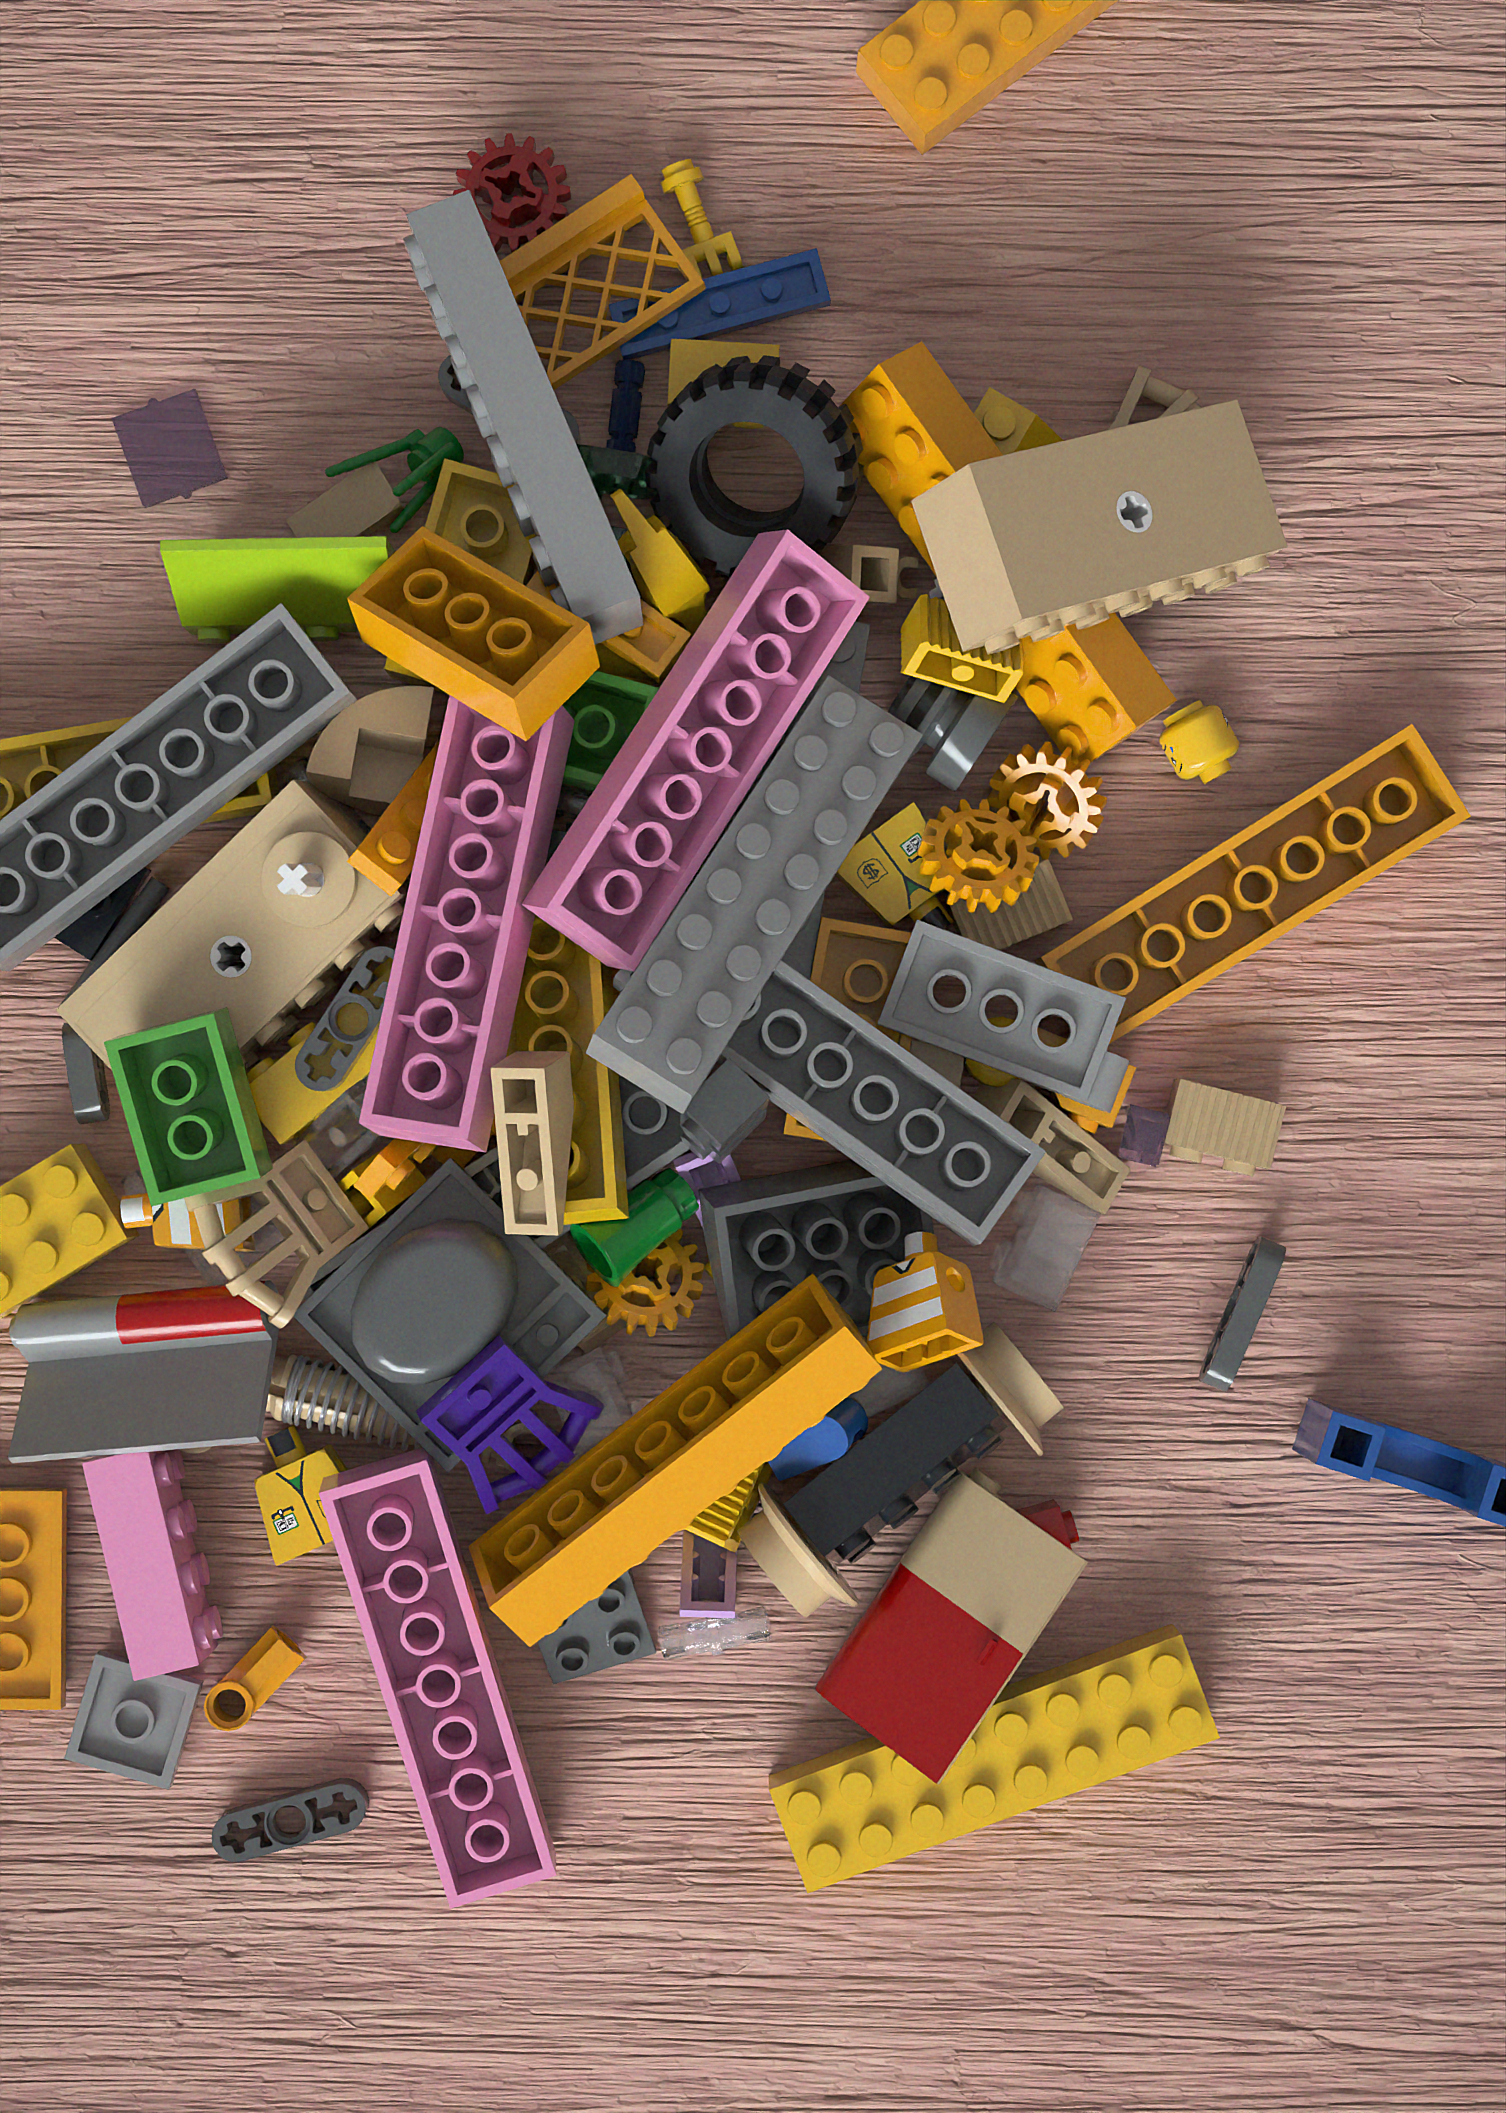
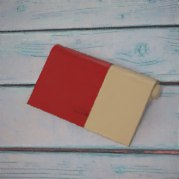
[815,1468,1088,1784]

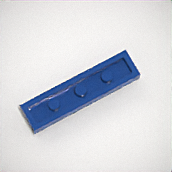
[609,248,831,360]

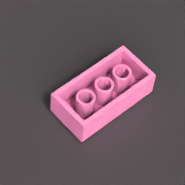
[82,1449,223,1681]

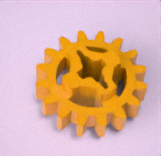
[986,741,1107,860]
[917,799,1039,913]
[585,1229,704,1337]

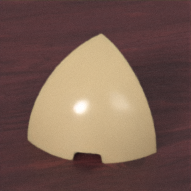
[306,686,434,816]

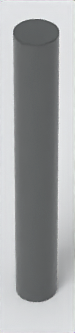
[60,876,170,1005]

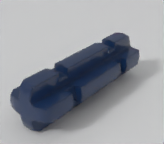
[605,359,645,468]

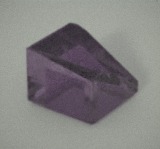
[1118,1104,1171,1167]

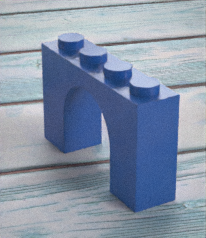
[1292,1398,1506,1527]

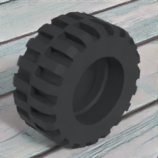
[645,355,864,577]

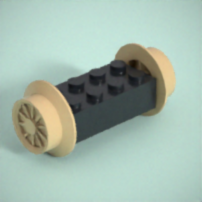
[737,1322,1064,1617]

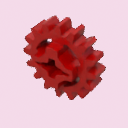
[453,133,571,253]

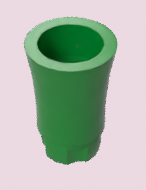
[570,1168,699,1287]

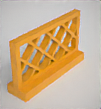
[499,174,706,390]

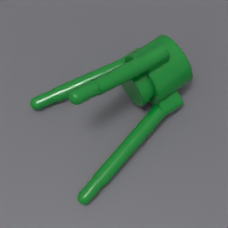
[325,427,464,533]

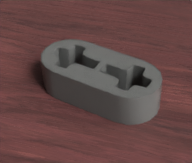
[62,1023,110,1125]

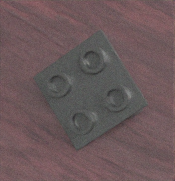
[537,1568,657,1685]

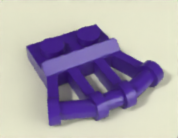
[416,1335,605,1515]

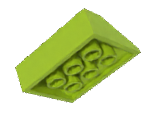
[160,536,395,643]

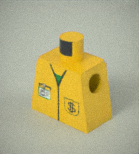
[835,802,954,929]
[254,1425,348,1566]

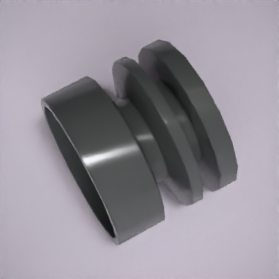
[888,676,1018,792]

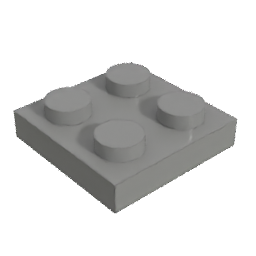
[64,1650,204,1790]

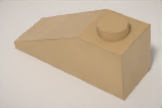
[491,1051,574,1236]
[973,1078,1131,1214]

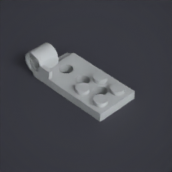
[878,920,1130,1113]

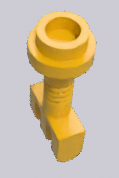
[660,159,744,279]

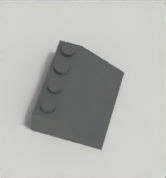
[698,1159,934,1341]

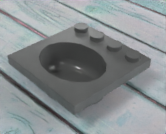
[294,1158,607,1473]

